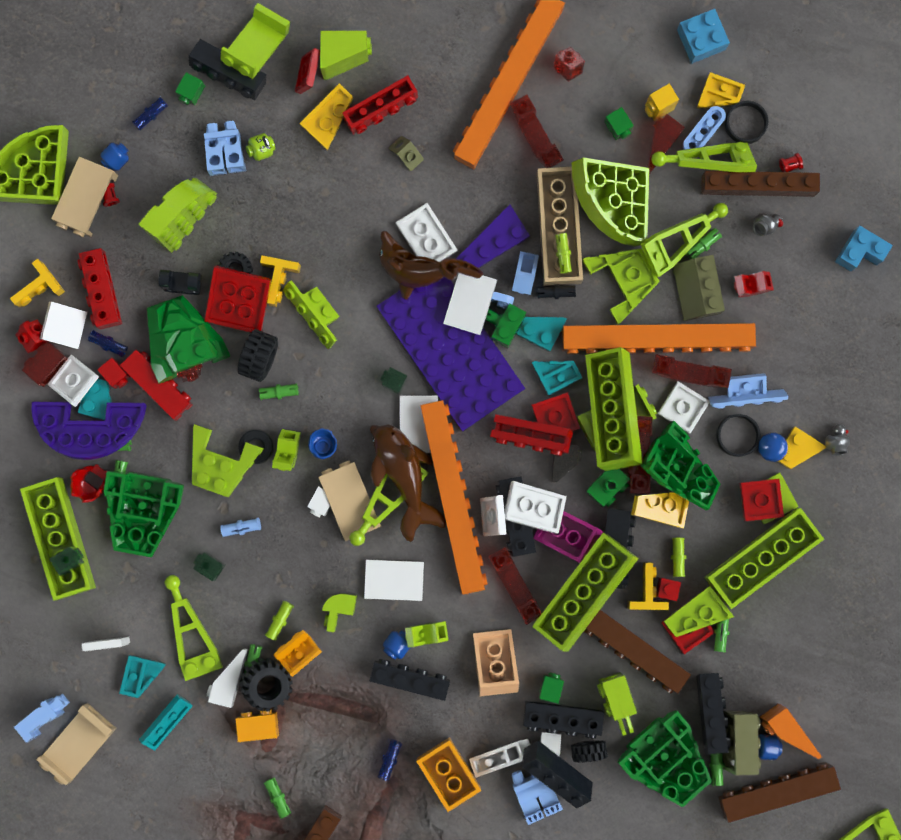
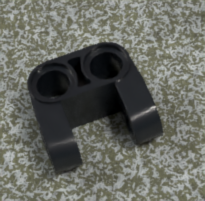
[158,270,202,295]

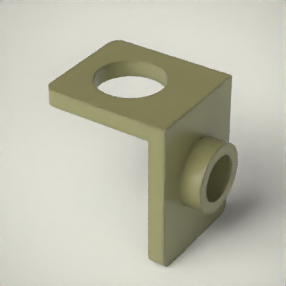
[388,136,424,171]

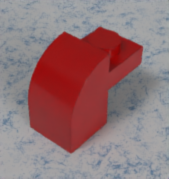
[734,271,774,298]

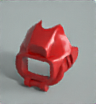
[70,464,107,503]

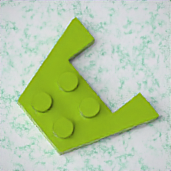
[582,248,660,325]
[192,424,264,497]

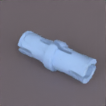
[220,518,261,537]

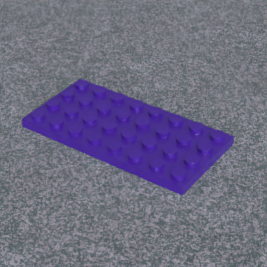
[377,277,525,432]

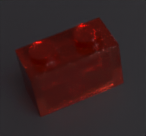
[22,342,68,387]

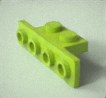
[283,280,340,349]

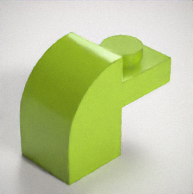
[272,429,301,471]
[322,593,357,632]
[405,621,449,648]

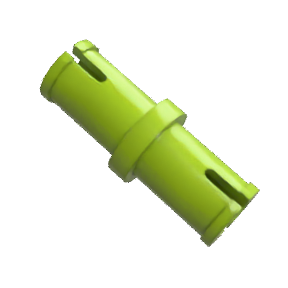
[555,233,572,274]
[671,538,686,577]
[265,600,294,641]

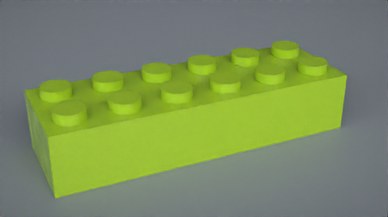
[585,347,642,471]
[20,477,96,601]
[704,508,824,609]
[532,533,639,652]

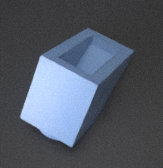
[512,251,539,295]

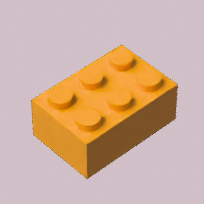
[416,737,481,812]

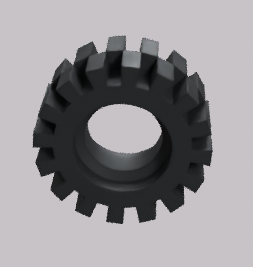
[217,252,253,274]
[571,740,608,763]

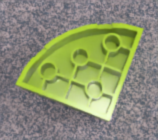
[0,125,69,205]
[571,158,649,247]
[138,178,217,253]

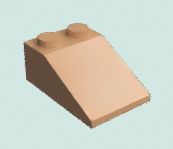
[473,629,519,696]

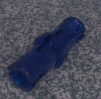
[132,97,168,131]
[88,330,128,358]
[377,739,402,781]

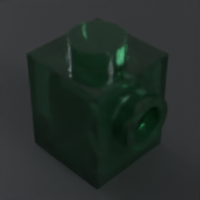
[380,367,408,395]
[49,546,84,576]
[193,552,226,581]

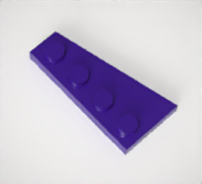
[456,205,530,268]

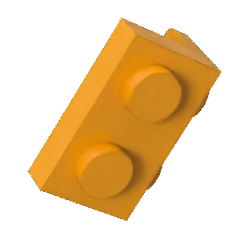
[273,630,322,677]

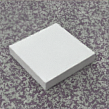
[40,302,87,349]
[47,355,99,407]
[657,381,710,434]
[480,495,506,536]
[82,636,130,651]

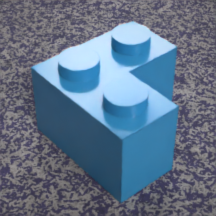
[835,226,893,271]

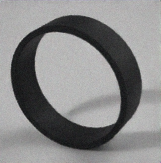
[725,101,769,144]
[716,414,761,457]

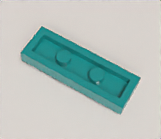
[139,694,193,751]

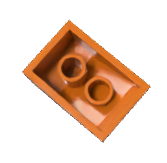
[760,704,822,759]

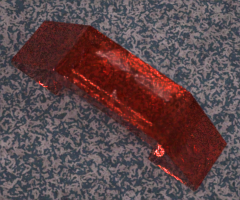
[511,94,564,168]
[652,354,732,388]
[628,416,652,494]
[489,547,542,625]

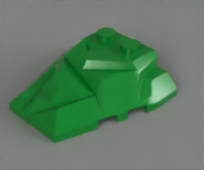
[147,295,230,384]
[640,421,720,511]
[104,471,184,558]
[618,710,712,808]

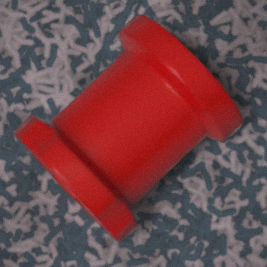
[779,153,803,172]
[103,183,120,207]

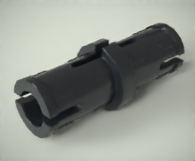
[537,284,576,299]

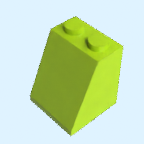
[320,31,372,80]

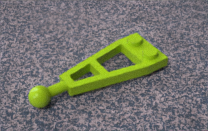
[651,142,757,172]
[640,203,728,277]
[349,466,429,546]
[165,575,223,681]
[839,808,901,840]

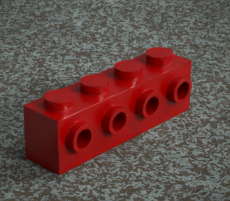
[342,75,418,135]
[77,248,122,330]

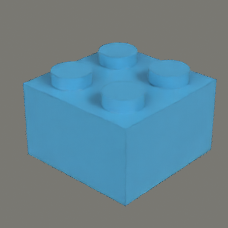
[677,9,730,64]

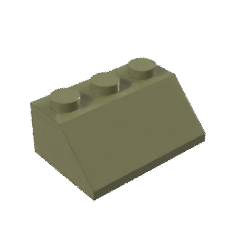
[673,255,725,321]
[723,710,761,775]

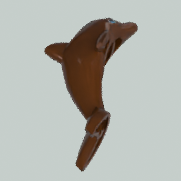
[379,231,483,300]
[370,424,446,542]

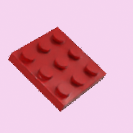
[205,265,272,332]

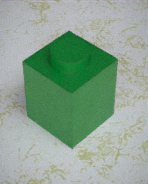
[175,72,205,106]
[604,107,634,140]
[539,672,564,704]

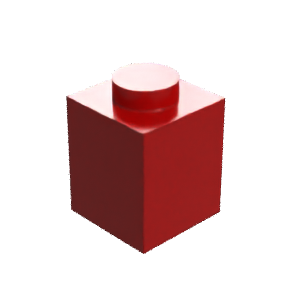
[97,357,131,389]
[656,577,681,601]

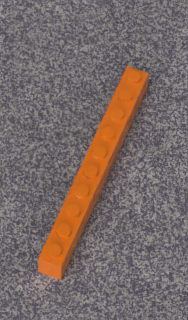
[453,0,565,170]
[562,323,756,354]
[421,400,488,595]

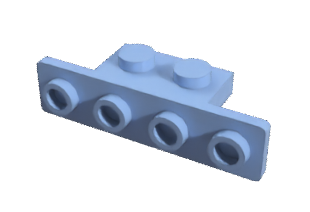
[708,373,788,409]

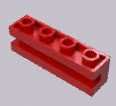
[120,349,193,421]
[490,414,573,456]

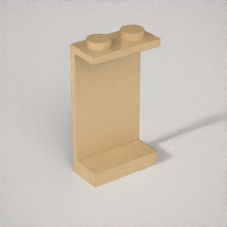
[51,157,118,238]
[319,460,381,541]
[37,703,116,785]

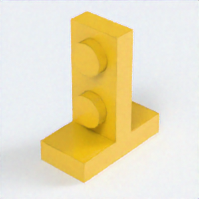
[260,255,301,307]
[10,259,65,307]
[627,562,669,610]

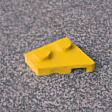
[697,72,745,108]
[777,427,826,469]

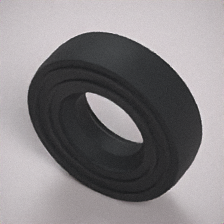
[238,430,273,464]

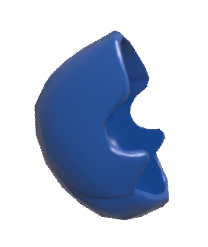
[308,428,337,459]
[758,433,788,462]

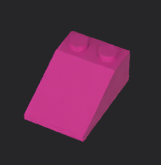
[533,511,604,563]

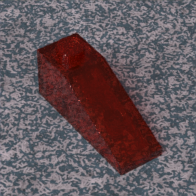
[647,114,685,175]

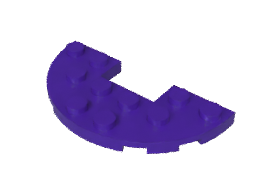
[31,402,147,460]

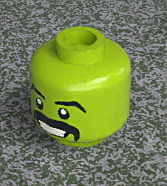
[246,133,275,161]

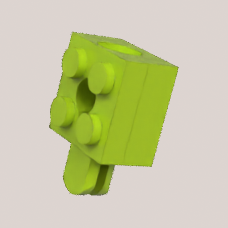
[597,672,637,736]

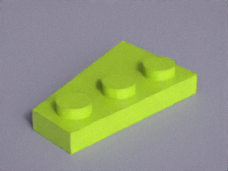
[663,586,734,637]

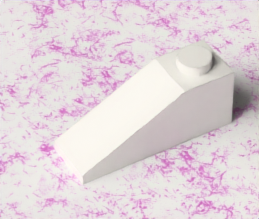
[207,648,249,708]
[469,739,530,778]

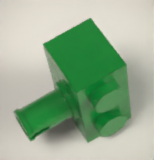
[485,303,526,349]
[585,469,630,507]

